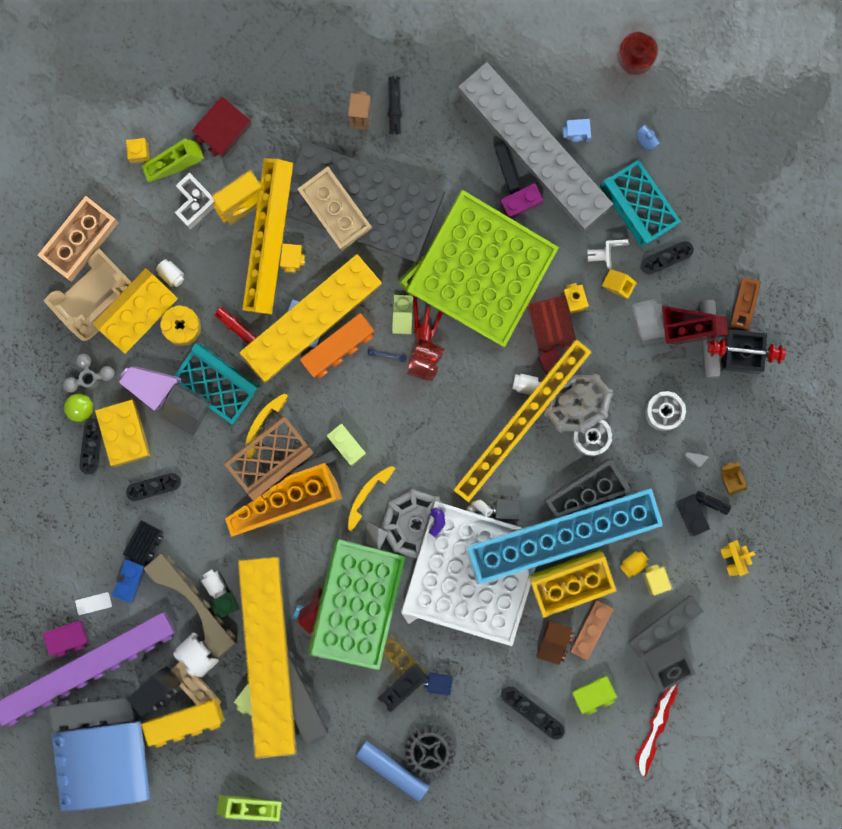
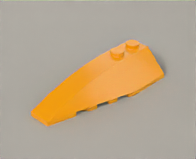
[225,463,342,537]

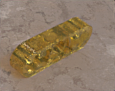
[383,639,426,674]

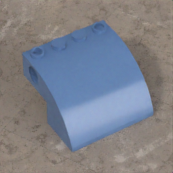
[52,721,150,811]

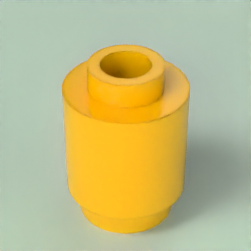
[620,550,649,578]

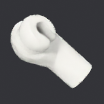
[467,500,493,517]

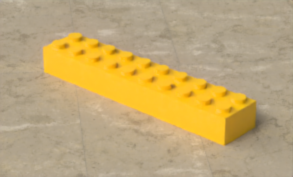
[239,557,297,758]

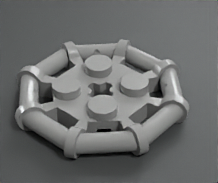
[544,374,614,433]
[380,488,441,559]

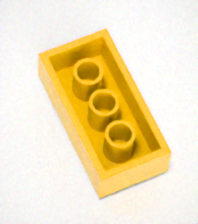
[93,268,178,354]
[528,549,616,618]

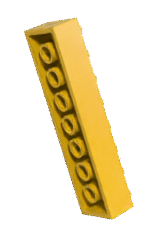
[240,254,382,384]

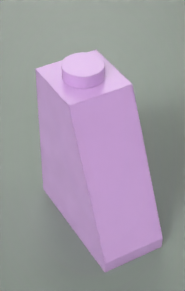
[119,366,182,411]

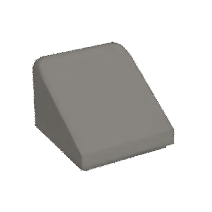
[683,452,709,468]
[366,523,388,550]

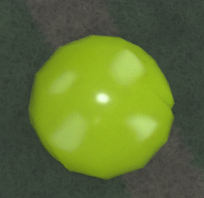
[64,393,93,422]

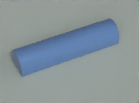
[356,741,430,802]

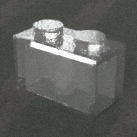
[632,299,665,343]

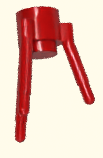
[413,296,443,341]

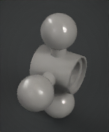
[63,353,115,393]

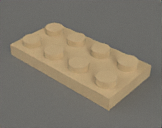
[298,167,372,250]

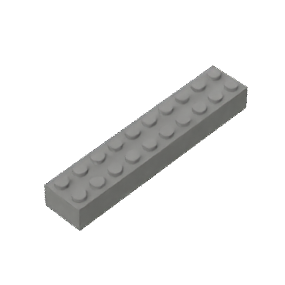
[458,62,613,232]

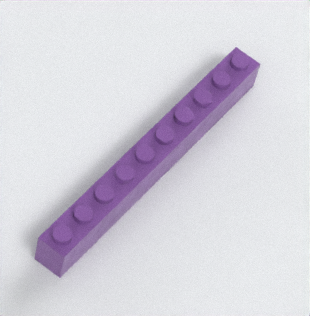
[0,612,176,727]

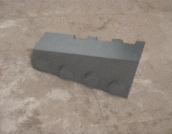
[543,458,631,517]
[50,694,136,731]

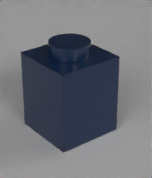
[424,672,453,696]

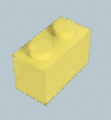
[642,565,672,596]

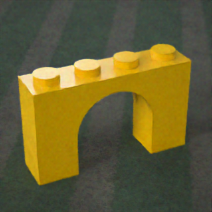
[211,170,263,225]

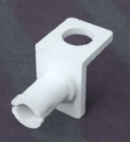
[587,240,629,269]

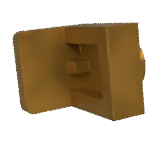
[721,462,747,496]

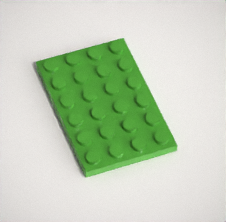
[308,539,405,670]

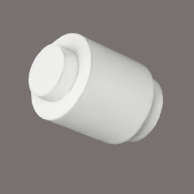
[156,259,184,287]
[512,374,541,395]
[201,570,228,599]

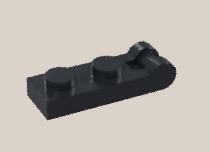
[377,664,429,712]

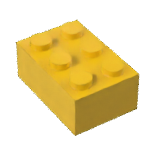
[95,400,151,467]

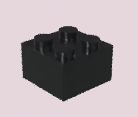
[127,666,182,717]

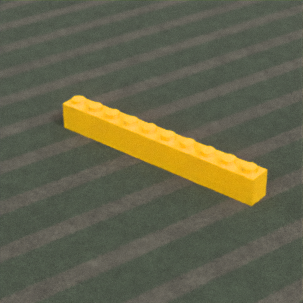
[454,340,592,502]

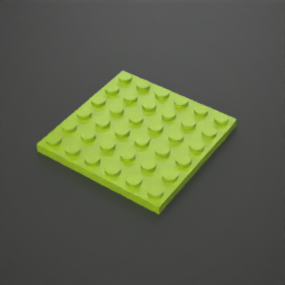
[406,190,559,347]

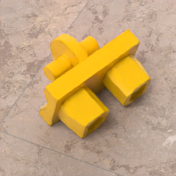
[720,540,755,576]

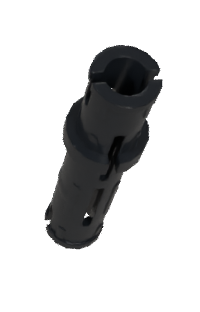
[387,76,402,135]

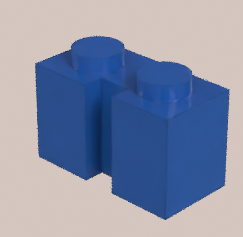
[112,560,146,603]

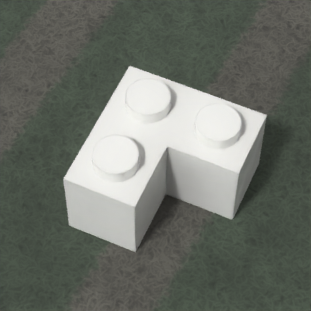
[175,173,214,230]

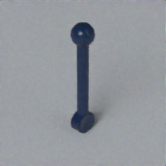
[367,349,407,362]

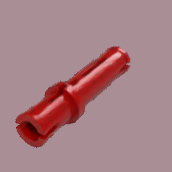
[214,307,257,345]

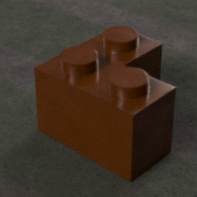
[536,621,574,665]

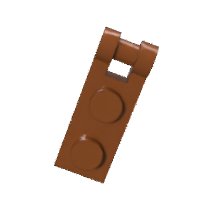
[729,277,761,332]

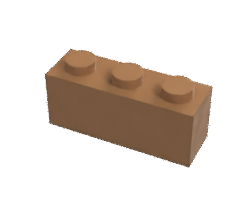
[348,91,372,130]

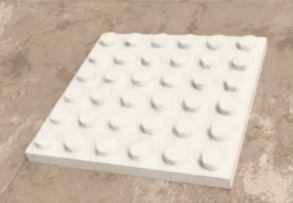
[401,501,536,646]

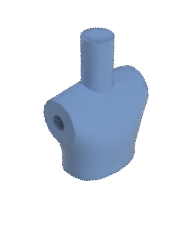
[637,125,660,151]

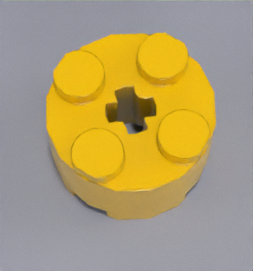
[160,305,201,346]

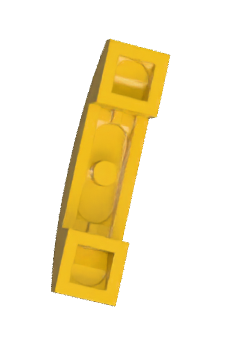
[245,394,289,462]
[348,466,396,532]

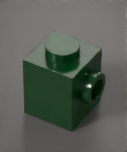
[212,592,239,618]

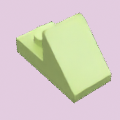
[392,295,413,334]

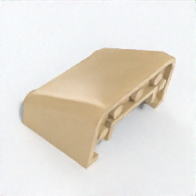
[43,249,132,341]

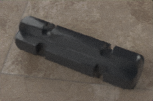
[695,491,731,515]

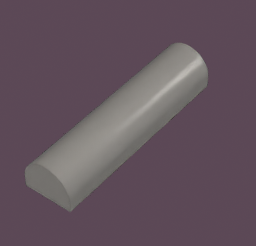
[700,300,720,378]

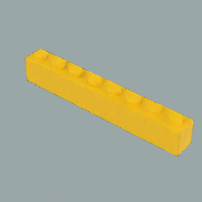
[242,158,293,315]

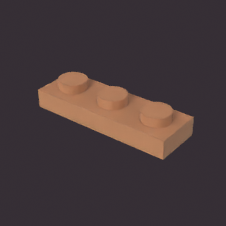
[570,600,614,661]

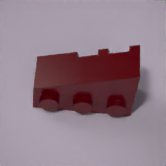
[662,306,728,345]

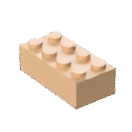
[38,196,119,282]

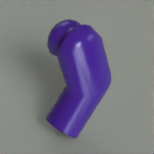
[428,508,446,538]

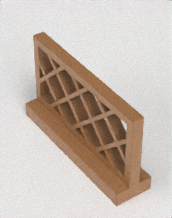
[223,416,313,500]

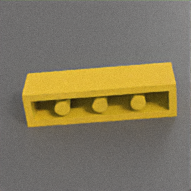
[141,698,225,748]

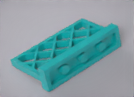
[600,160,681,248]
[174,343,261,425]

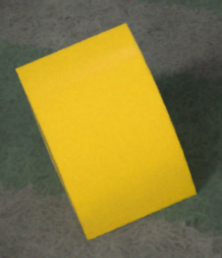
[602,269,637,299]

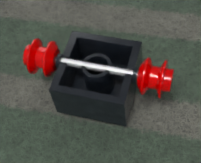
[707,330,786,374]

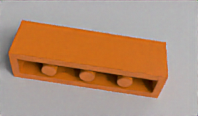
[300,313,375,379]

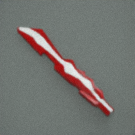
[635,684,678,777]

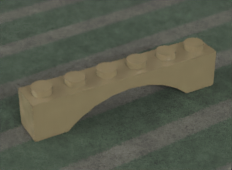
[144,554,237,658]

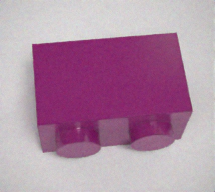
[500,183,543,219]
[42,621,90,657]

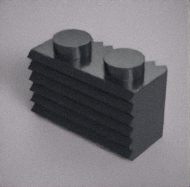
[675,494,710,536]
[123,520,164,565]

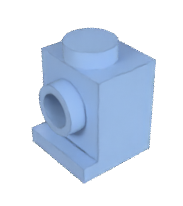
[563,119,591,142]

